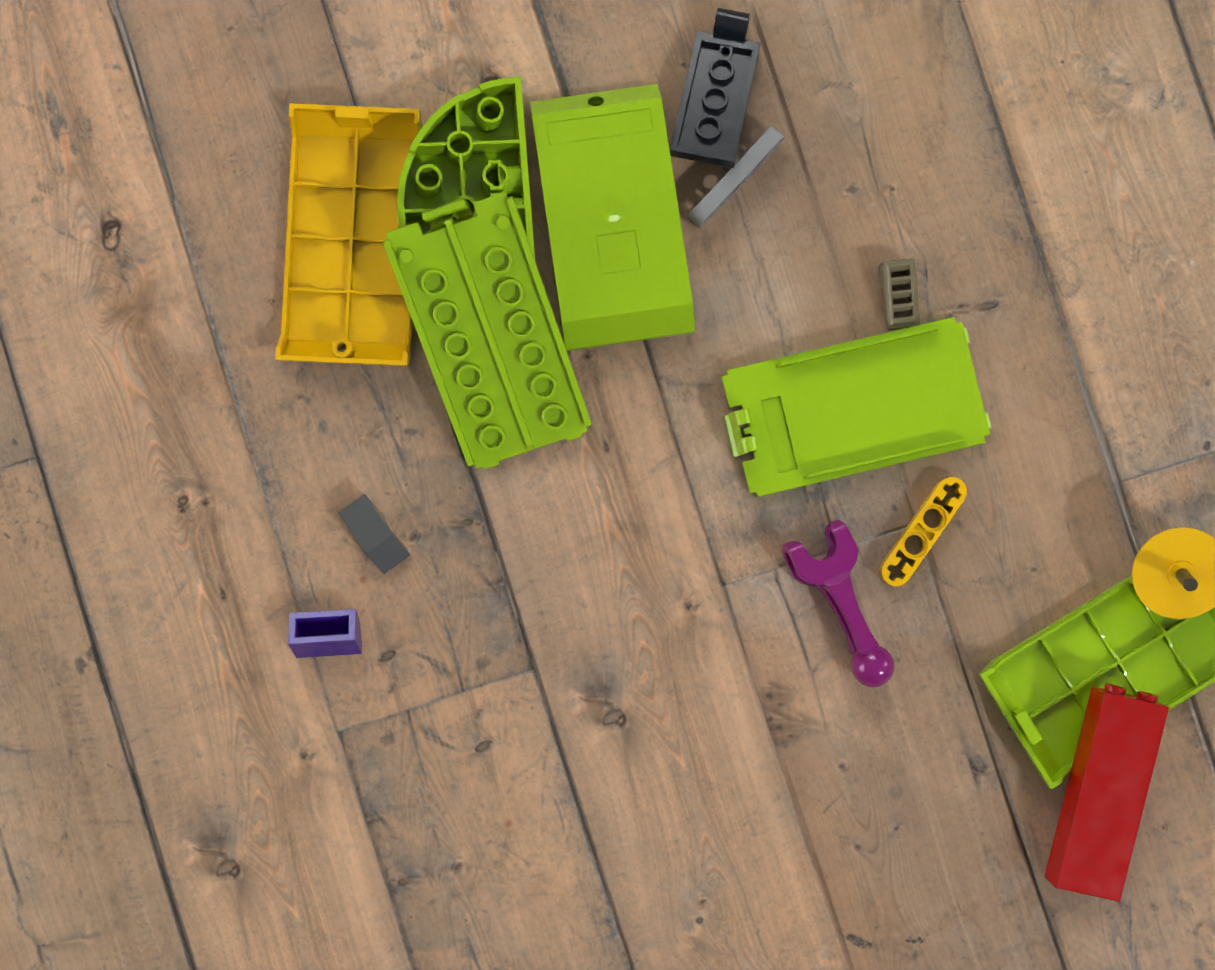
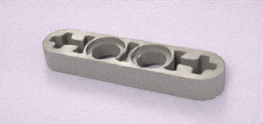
[688,126,785,229]

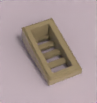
[878,258,920,330]

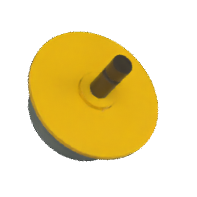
[1132,527,1215,619]

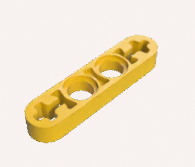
[879,477,967,586]

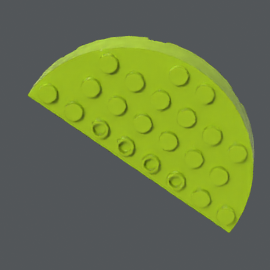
[397,76,535,258]

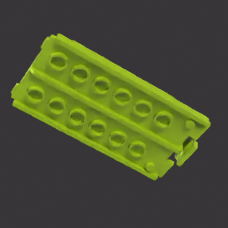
[383,191,592,470]
[721,317,992,497]

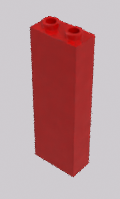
[1044,683,1169,902]

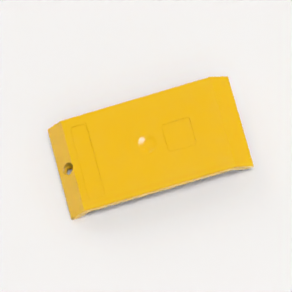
[275,103,422,366]

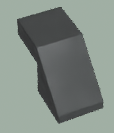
[338,494,410,574]

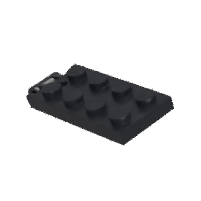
[670,8,761,168]

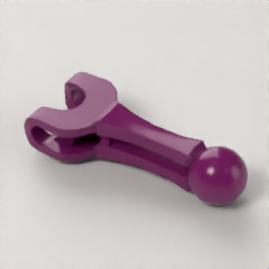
[782,520,894,687]

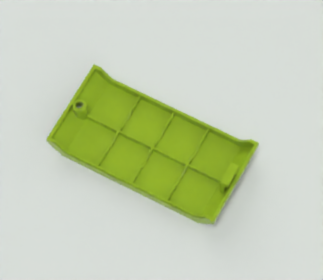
[530,84,695,351]
[979,574,1215,789]

